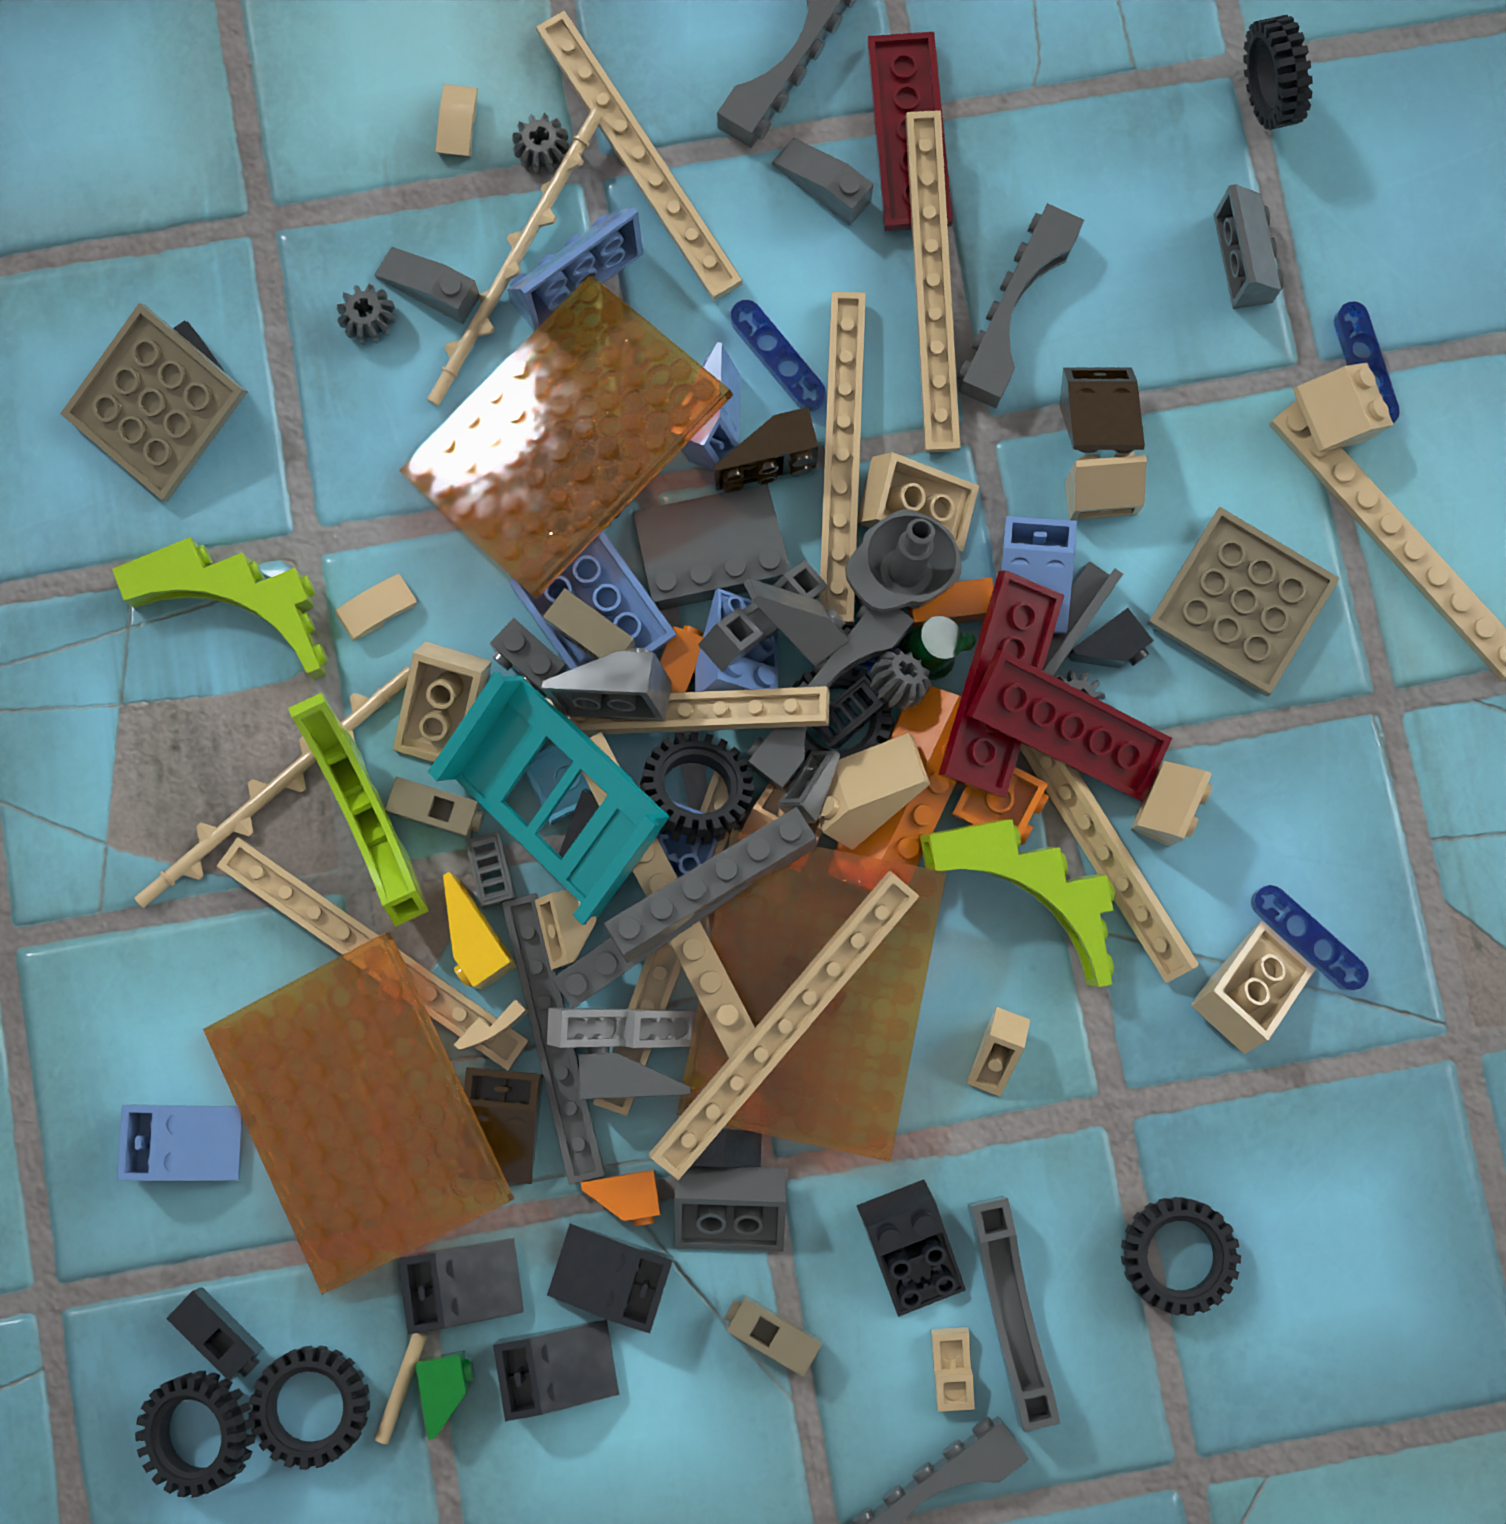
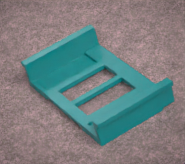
[428,672,670,925]

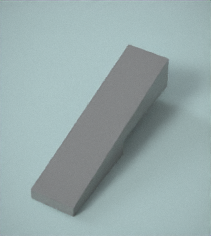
[547,1008,698,1048]

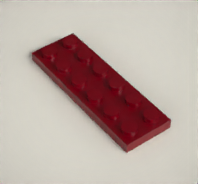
[867,31,953,231]
[938,570,1064,798]
[966,649,1172,802]

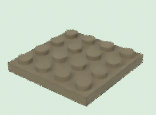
[60,303,248,501]
[1147,506,1340,697]

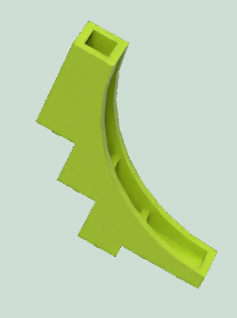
[112,537,328,680]
[288,692,429,927]
[920,819,1115,987]

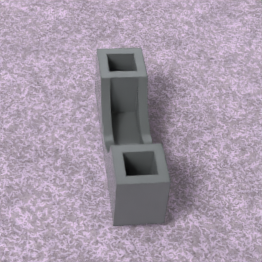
[698,560,828,672]

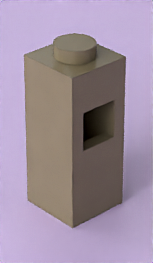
[543,588,636,660]
[385,776,485,839]
[724,1295,822,1377]

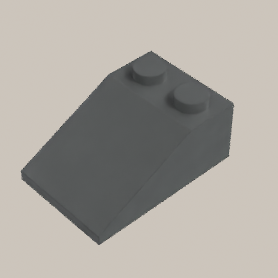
[541,648,672,722]

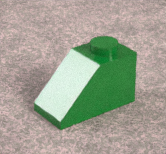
[415,1350,475,1440]

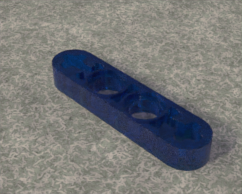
[731,300,825,412]
[1334,301,1400,424]
[1251,885,1369,991]

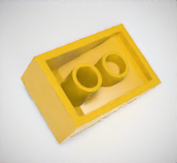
[443,872,517,990]

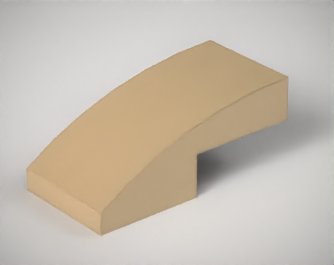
[435,84,478,157]
[335,573,417,641]
[454,1000,529,1050]
[931,1327,975,1412]

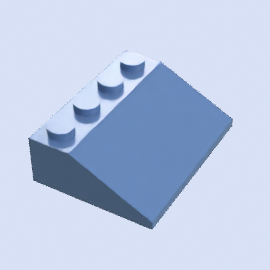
[507,207,643,332]
[509,521,677,670]

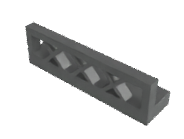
[1043,561,1123,676]

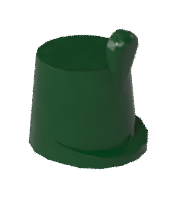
[898,616,976,680]

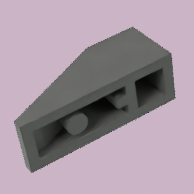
[772,138,874,226]
[375,247,480,324]
[744,578,849,667]
[579,1047,692,1099]

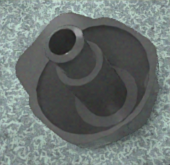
[845,509,962,612]

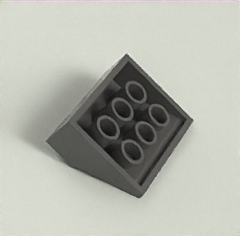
[633,484,790,611]

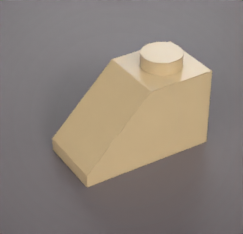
[535,890,597,970]
[967,1007,1031,1097]

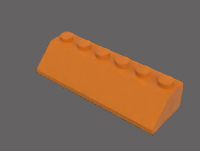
[825,686,961,894]

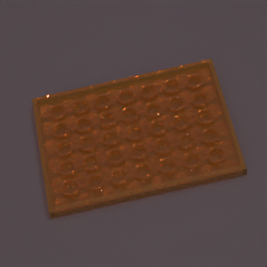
[399,274,733,599]
[677,830,947,1162]
[203,932,514,1295]

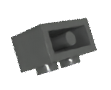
[490,618,569,697]

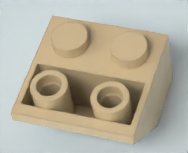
[1065,452,1147,520]
[1130,761,1213,847]

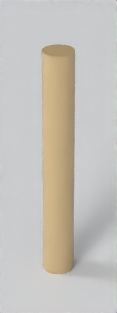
[374,1332,427,1444]

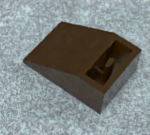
[1059,367,1145,453]
[714,407,819,492]
[459,1067,543,1184]

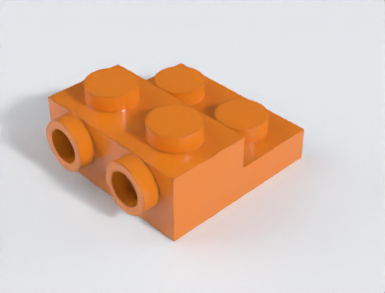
[951,767,1049,845]

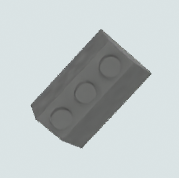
[1213,184,1284,309]
[674,1166,786,1251]

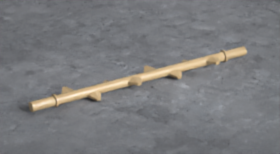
[427,108,604,407]
[134,666,410,908]

